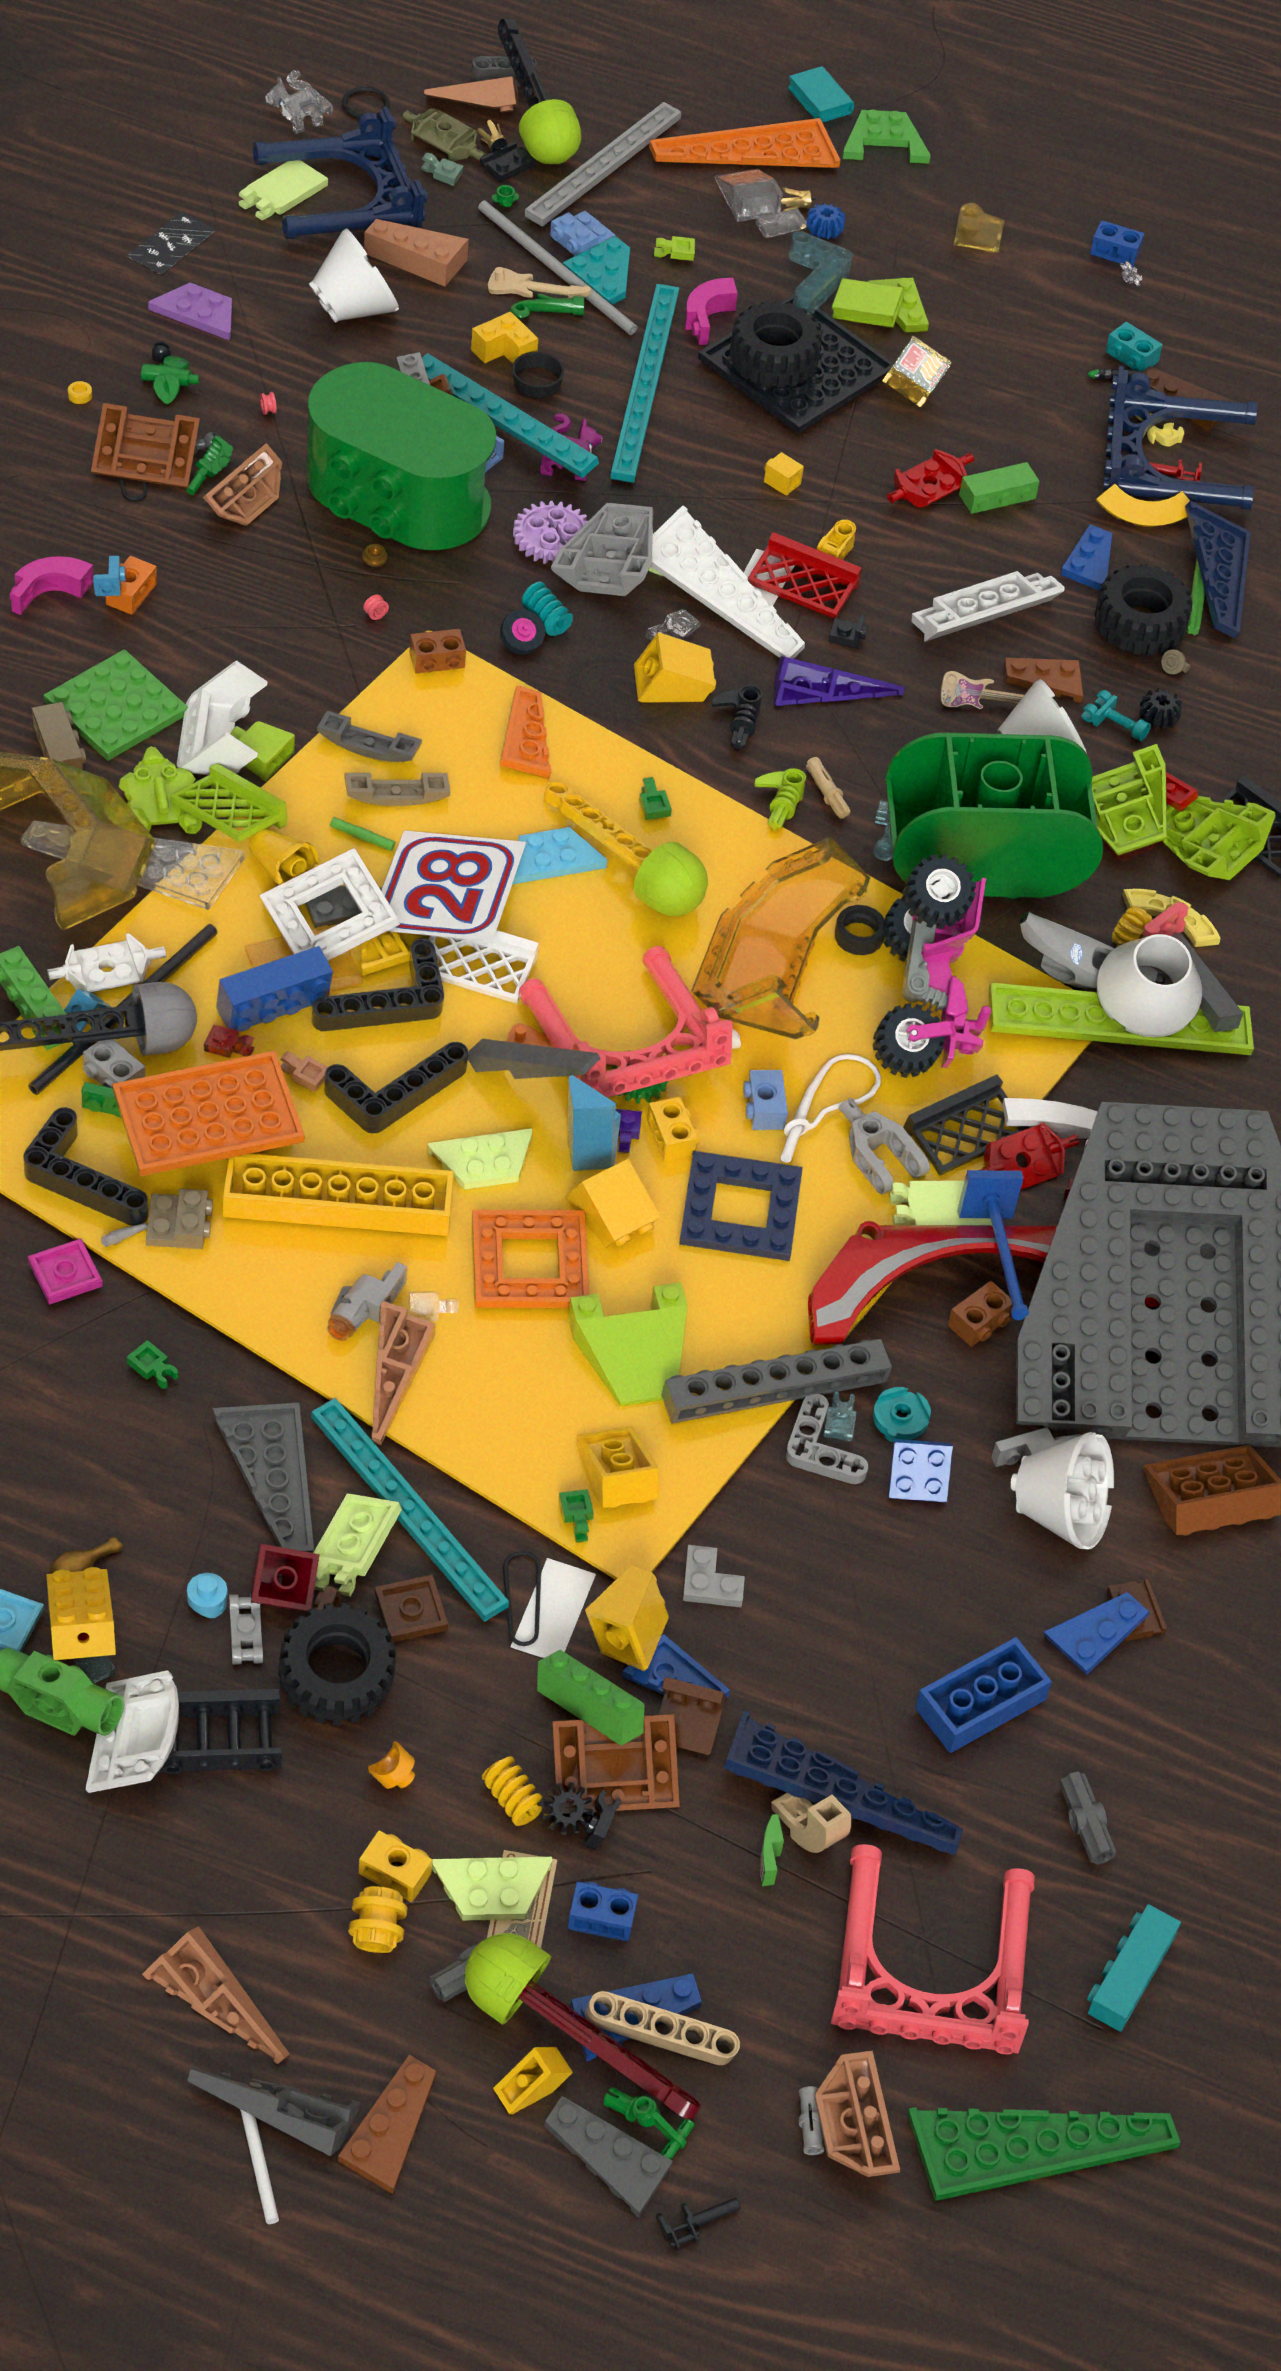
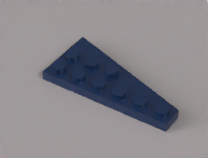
[1185,501,1251,638]

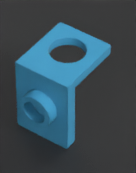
[64,989,111,1032]

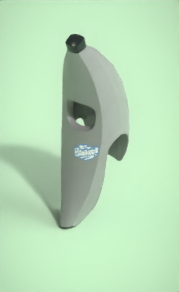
[1020,912,1165,992]

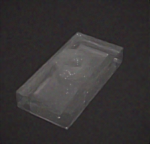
[756,208,807,238]

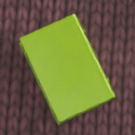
[832,278,904,327]

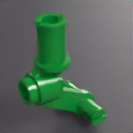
[604,2087,695,2160]

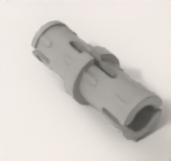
[798,2086,824,2155]

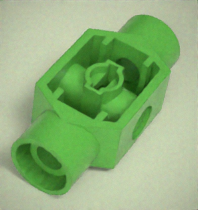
[0,1647,124,1736]

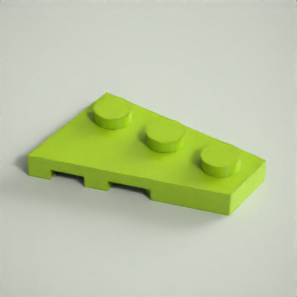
[868,278,929,333]

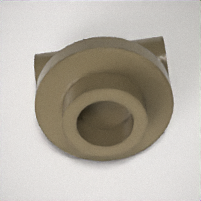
[1161,649,1190,674]

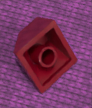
[251,1544,320,1612]

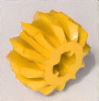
[1112,906,1152,946]

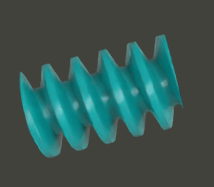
[522,581,573,636]

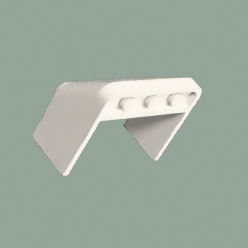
[177,661,267,775]

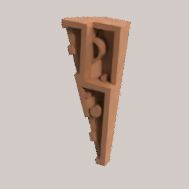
[372,1301,435,1445]
[142,1926,290,2064]

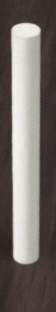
[240,2109,279,2224]

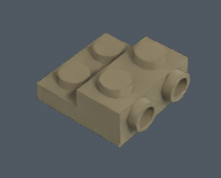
[146,1189,213,1249]

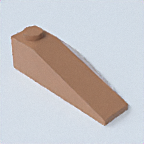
[424,76,518,112]

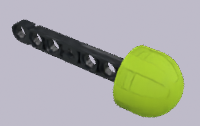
[498,18,581,164]

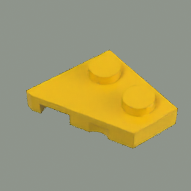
[361,931,410,976]

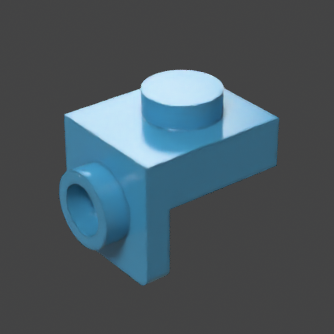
[93,556,126,596]

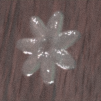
[1120,261,1143,287]

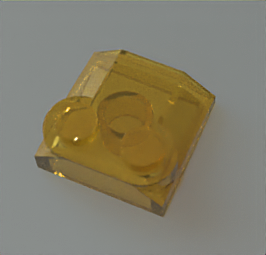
[954,203,1005,253]

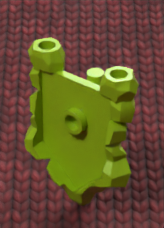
[119,746,203,840]

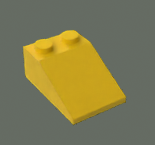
[577,1427,659,1508]

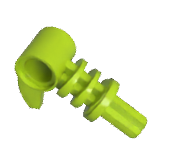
[754,768,806,830]

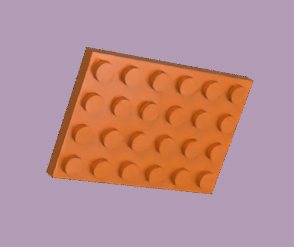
[112,1051,305,1176]

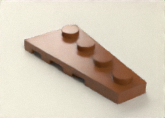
[338,2055,436,2194]

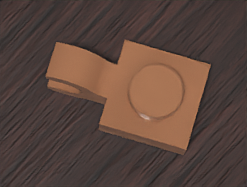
[281,1051,328,1092]

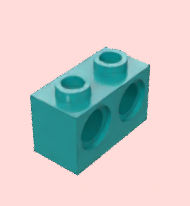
[1106,322,1163,372]

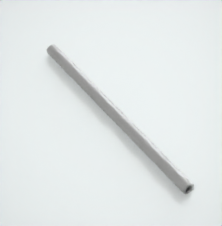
[478,200,638,335]

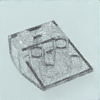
[715,169,783,222]

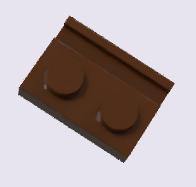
[1107,1579,1167,1642]

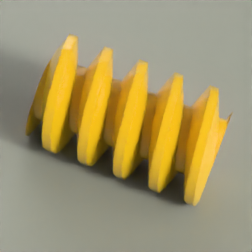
[482,1756,542,1826]

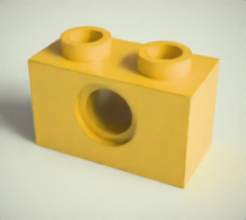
[359,1831,433,1903]

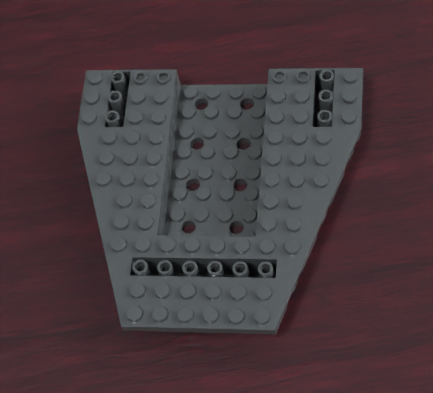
[1016,1102,1281,1448]

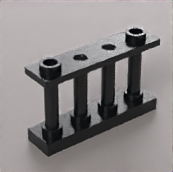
[158,1688,282,1774]

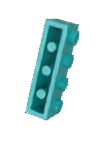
[1087,1904,1181,2032]

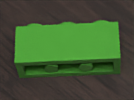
[959,462,1039,514]

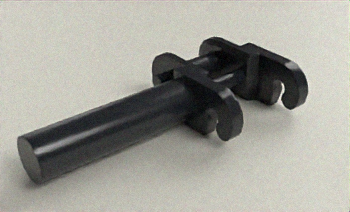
[656,2197,741,2251]

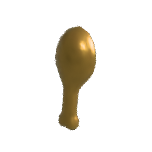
[49,1536,123,1574]

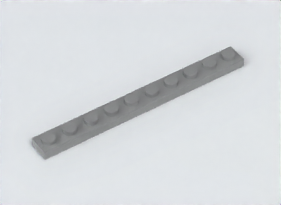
[525,102,681,227]

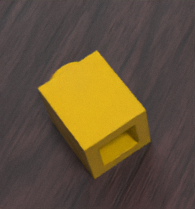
[764,452,804,496]

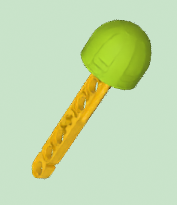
[544,781,708,916]

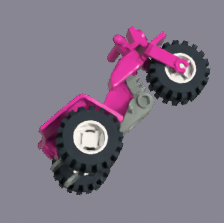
[873,854,991,1078]

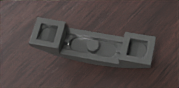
[317,711,422,762]

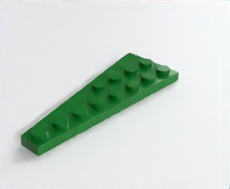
[907,2107,1181,2201]

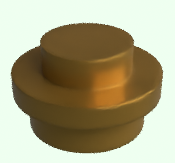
[363,544,387,567]

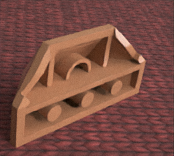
[203,443,282,526]
[815,2051,900,2177]

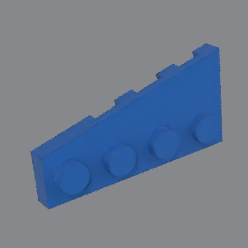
[570,1974,702,2062]

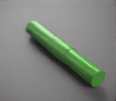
[330,817,396,851]

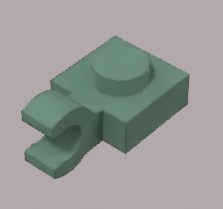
[421,153,464,186]

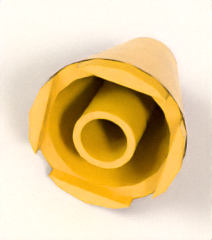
[249,829,319,886]

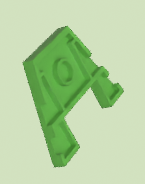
[843,110,930,164]

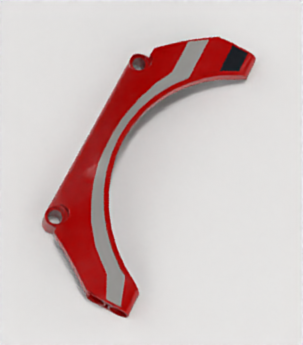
[808,1221,1159,1345]

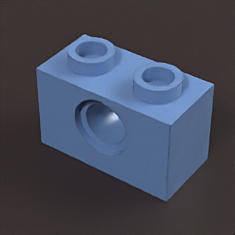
[743,1070,788,1130]

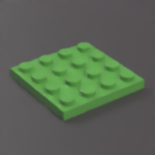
[44,649,188,761]

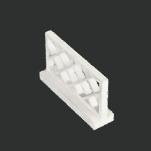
[421,930,539,1004]

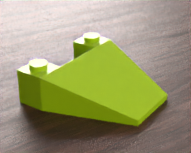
[568,1282,688,1406]

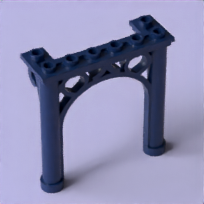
[253,107,427,239]
[1103,366,1258,510]

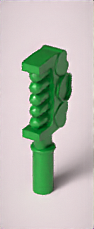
[186,435,233,495]

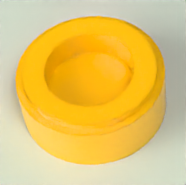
[68,381,92,404]

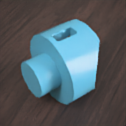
[187,1573,228,1619]

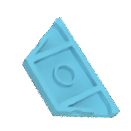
[512,827,607,884]

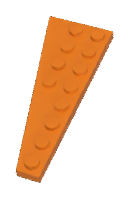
[649,118,840,168]

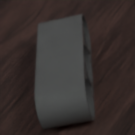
[471,56,537,87]

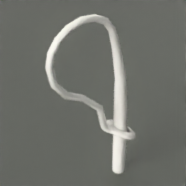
[781,1054,881,1162]

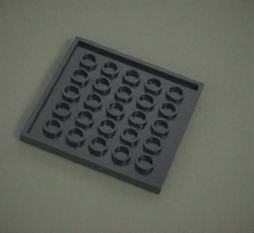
[698,292,896,434]

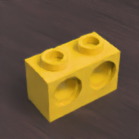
[647,1097,700,1162]

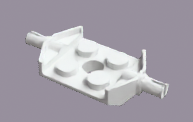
[47,933,166,992]

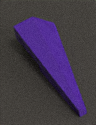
[774,656,905,706]

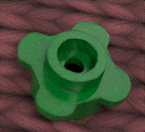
[492,185,519,207]

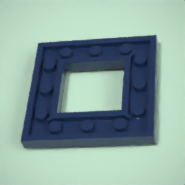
[679,1151,803,1261]

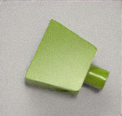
[230,721,295,781]

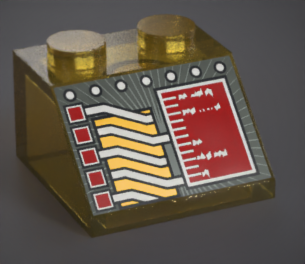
[882,336,952,407]

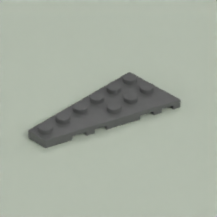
[212,1403,314,1553]

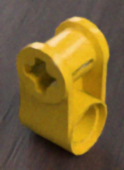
[816,520,856,560]

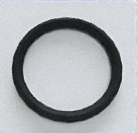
[342,86,390,118]

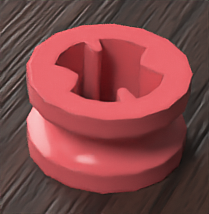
[260,392,277,415]
[363,595,389,620]

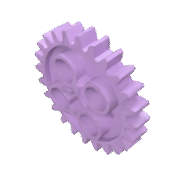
[513,501,588,564]

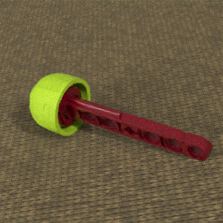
[465,1933,701,2120]

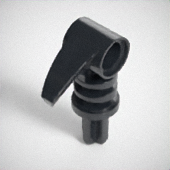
[711,685,762,750]

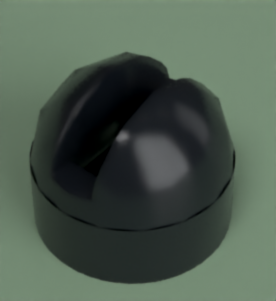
[152,341,171,363]

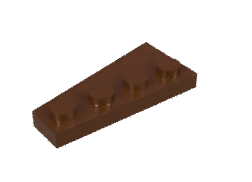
[1140,366,1235,431]

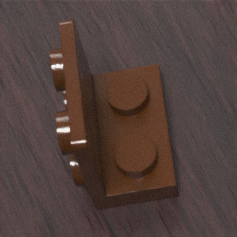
[659,1677,726,1756]

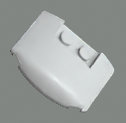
[85,1670,179,1793]

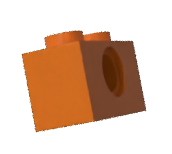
[106,556,157,615]

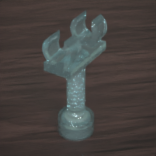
[873,800,893,861]

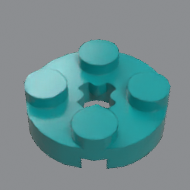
[873,1387,931,1442]

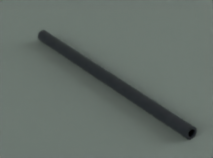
[28,924,218,1095]

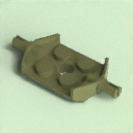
[402,108,487,161]

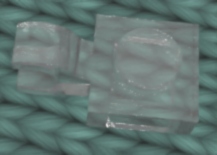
[409,1291,459,1321]

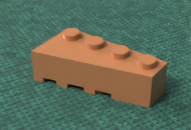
[364,219,469,287]

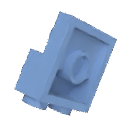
[550,211,615,256]

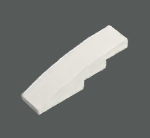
[1002,1098,1097,1139]

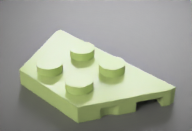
[427,1128,533,1190]
[432,1857,552,1921]

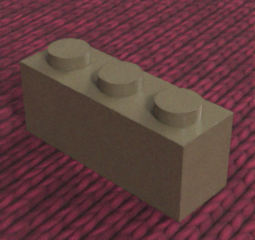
[32,702,86,781]

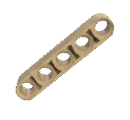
[584,1991,740,2066]

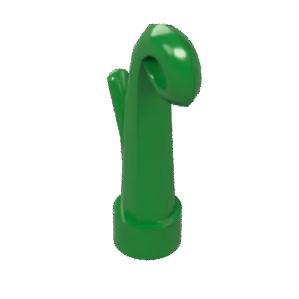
[509,294,584,319]

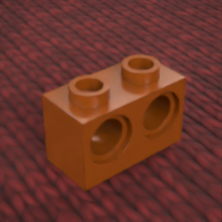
[409,629,466,674]
[948,1281,1013,1347]

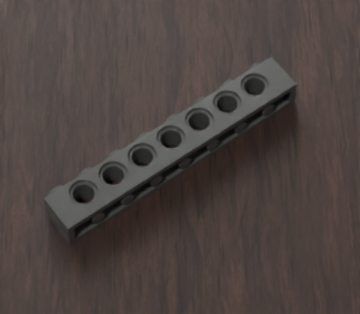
[661,1339,892,1424]

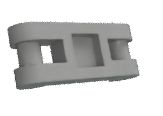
[229,1594,263,1664]

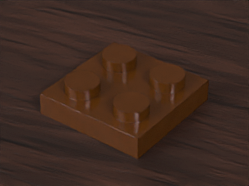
[375,1574,449,1642]

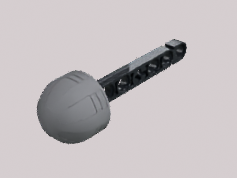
[0,982,197,1056]

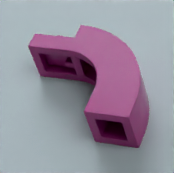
[685,277,738,345]
[9,556,93,615]

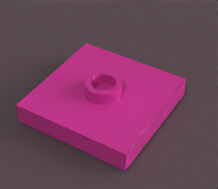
[28,1239,103,1305]

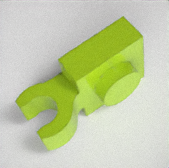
[654,236,695,261]

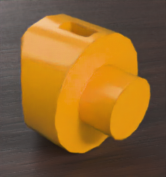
[368,1741,415,1789]

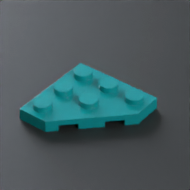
[563,236,630,305]

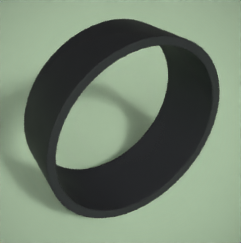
[512,352,564,398]

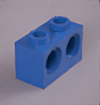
[1090,220,1144,267]
[568,1882,638,1942]

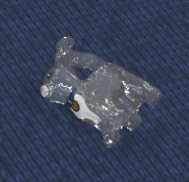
[265,70,333,134]

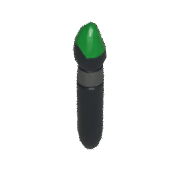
[1088,369,1142,380]

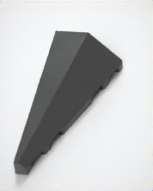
[188,2066,361,2156]

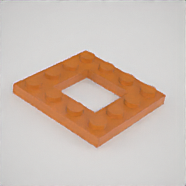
[472,1210,589,1308]

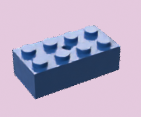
[216,946,333,1034]
[915,1637,1052,1753]

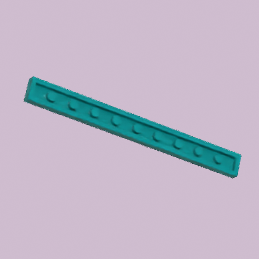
[422,353,599,479]
[311,1398,509,1622]

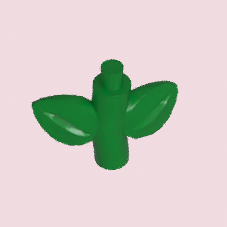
[141,356,200,405]

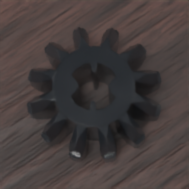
[1139,688,1182,730]
[541,1782,594,1835]

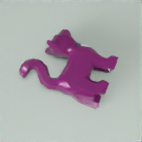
[540,413,602,481]

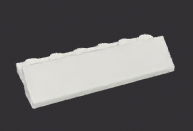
[912,571,1064,642]

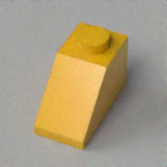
[493,2047,573,2114]

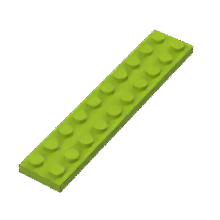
[988,983,1254,1055]

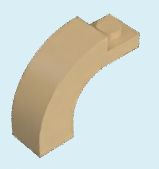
[772,1793,851,1853]

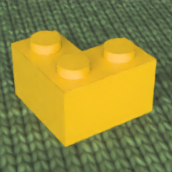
[471,311,538,363]

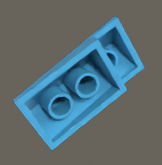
[568,1075,621,1171]

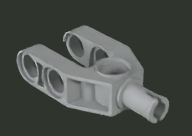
[839,1098,930,1194]

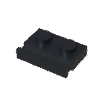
[480,141,536,183]

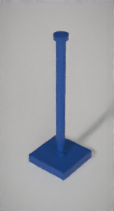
[957,1170,1029,1320]

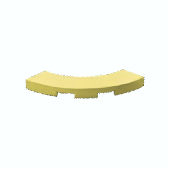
[1122,889,1221,947]

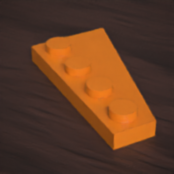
[500,686,551,779]

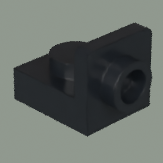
[829,614,868,649]

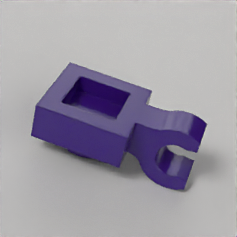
[615,1109,642,1153]

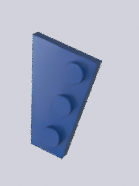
[1060,524,1112,591]

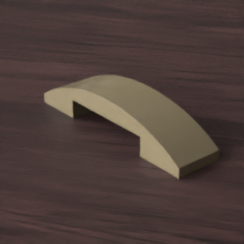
[344,773,450,806]

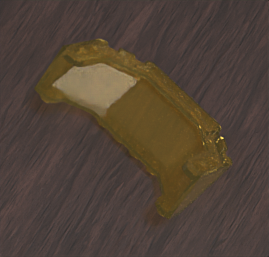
[0,752,156,931]
[691,837,870,1040]

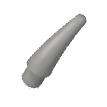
[101,1223,148,1247]

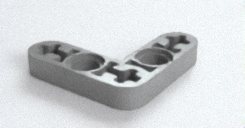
[786,1394,868,1484]

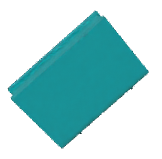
[788,66,854,122]

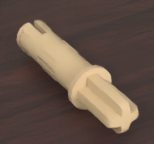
[806,757,850,819]

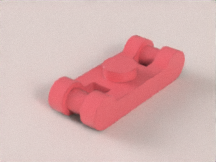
[1143,902,1189,937]

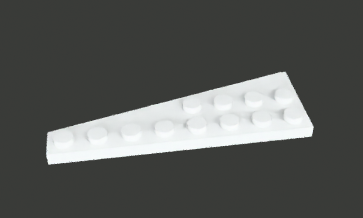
[650,506,805,659]

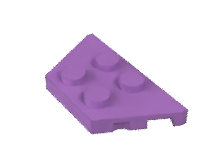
[148,283,232,340]

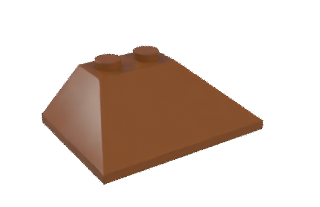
[91,403,200,488]
[552,1714,680,1814]

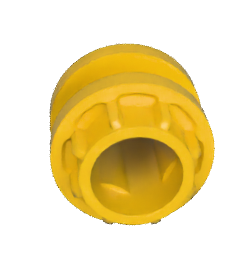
[348,1886,408,1953]

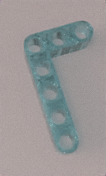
[788,232,853,315]

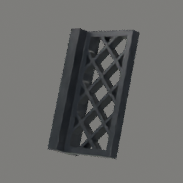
[1219,775,1281,878]
[903,1074,1029,1175]

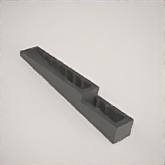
[1171,932,1243,1032]
[468,1039,601,1079]

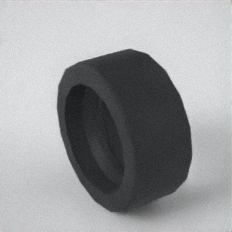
[835,905,885,955]

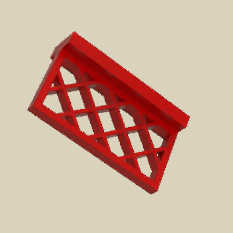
[748,532,862,619]

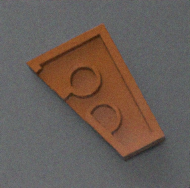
[1004,658,1083,703]

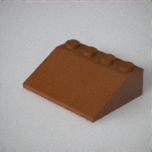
[1143,1444,1281,1535]

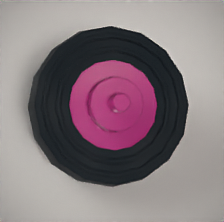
[500,609,545,655]

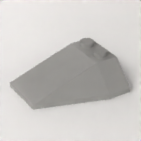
[551,503,653,596]

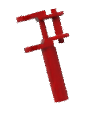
[1149,459,1202,482]

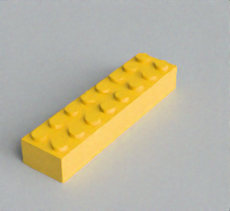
[223,1154,454,1236]

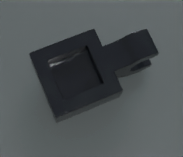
[584,1790,621,1850]

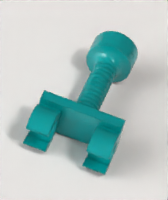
[1081,690,1151,742]

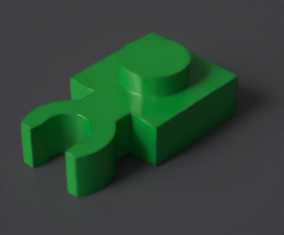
[127,1340,178,1389]

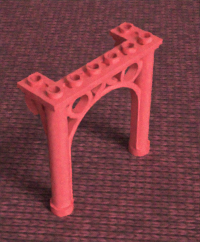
[519,946,733,1098]
[831,1844,1035,2054]

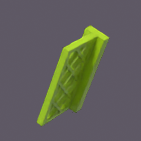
[170,763,288,842]

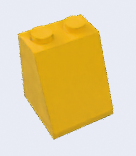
[634,632,716,702]
[566,1159,660,1248]
[585,1565,669,1671]

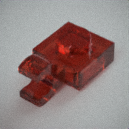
[204,1024,255,1058]

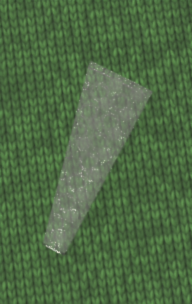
[21,821,245,910]

